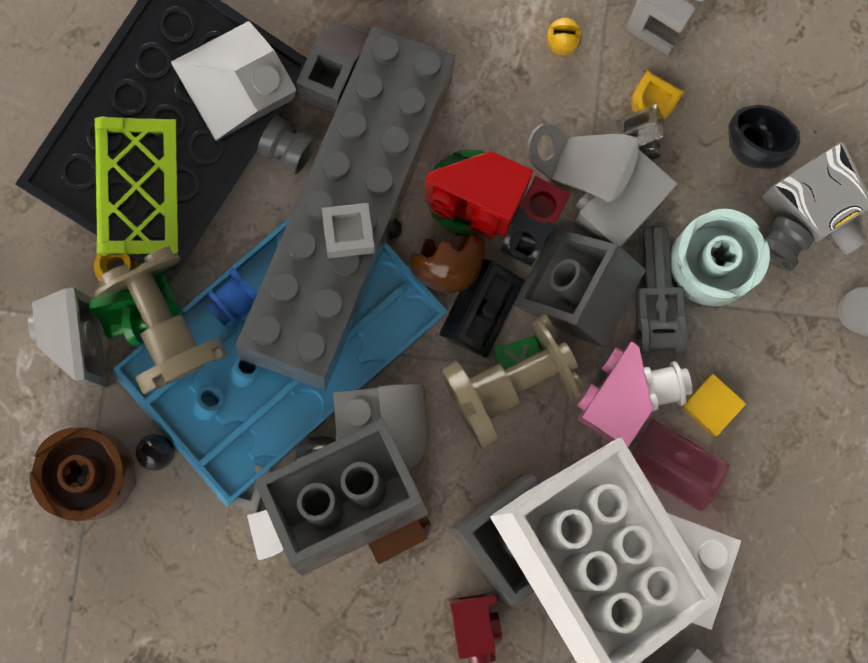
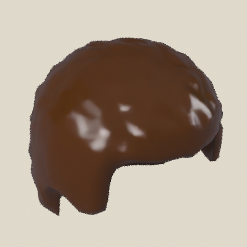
[409,235,485,293]

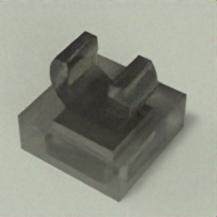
[616,104,664,160]

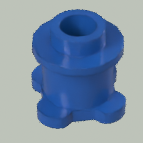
[207,268,257,327]

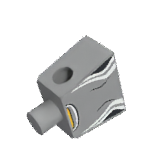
[761,141,868,256]

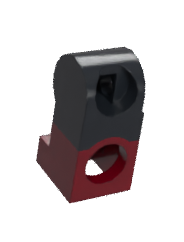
[500,176,571,267]

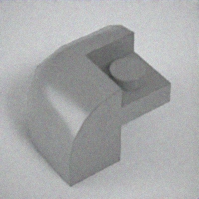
[333,384,429,472]

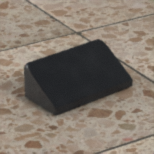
[439,259,525,358]

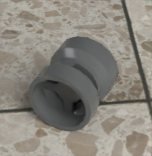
[257,114,318,174]

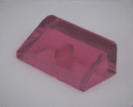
[631,419,729,511]

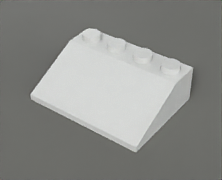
[490,437,719,663]

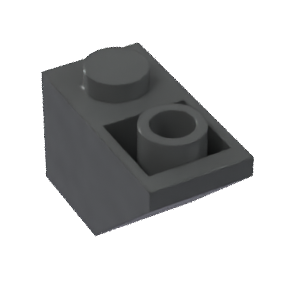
[296,20,369,114]

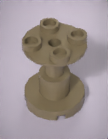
[94,246,227,394]
[440,314,586,448]

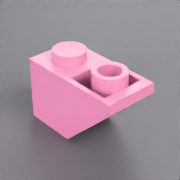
[577,342,653,447]

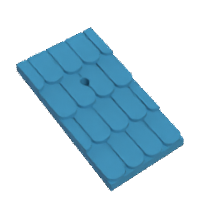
[112,217,448,507]

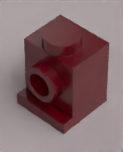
[449,592,502,663]

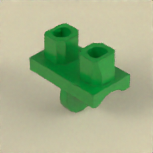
[88,273,184,346]

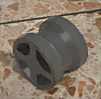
[763,216,813,271]

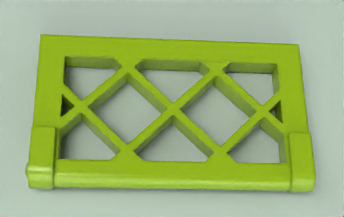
[94,116,178,256]

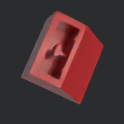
[425,151,534,239]

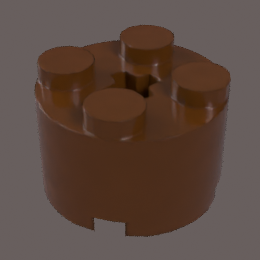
[30,428,136,521]

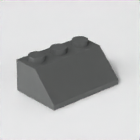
[254,418,429,576]

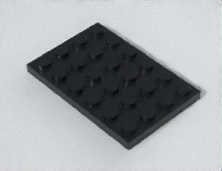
[15,0,307,283]

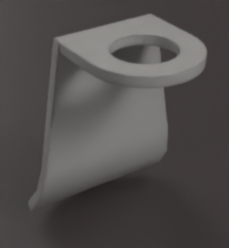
[527,124,639,203]

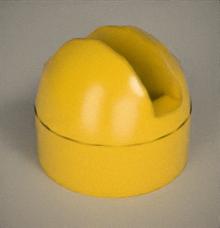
[546,17,582,56]

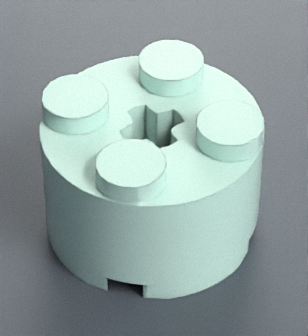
[670,209,770,306]

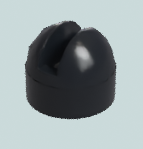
[136,434,174,470]

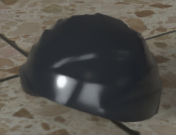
[728,105,800,169]

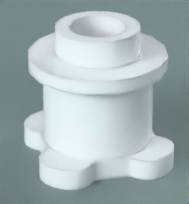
[644,361,692,411]

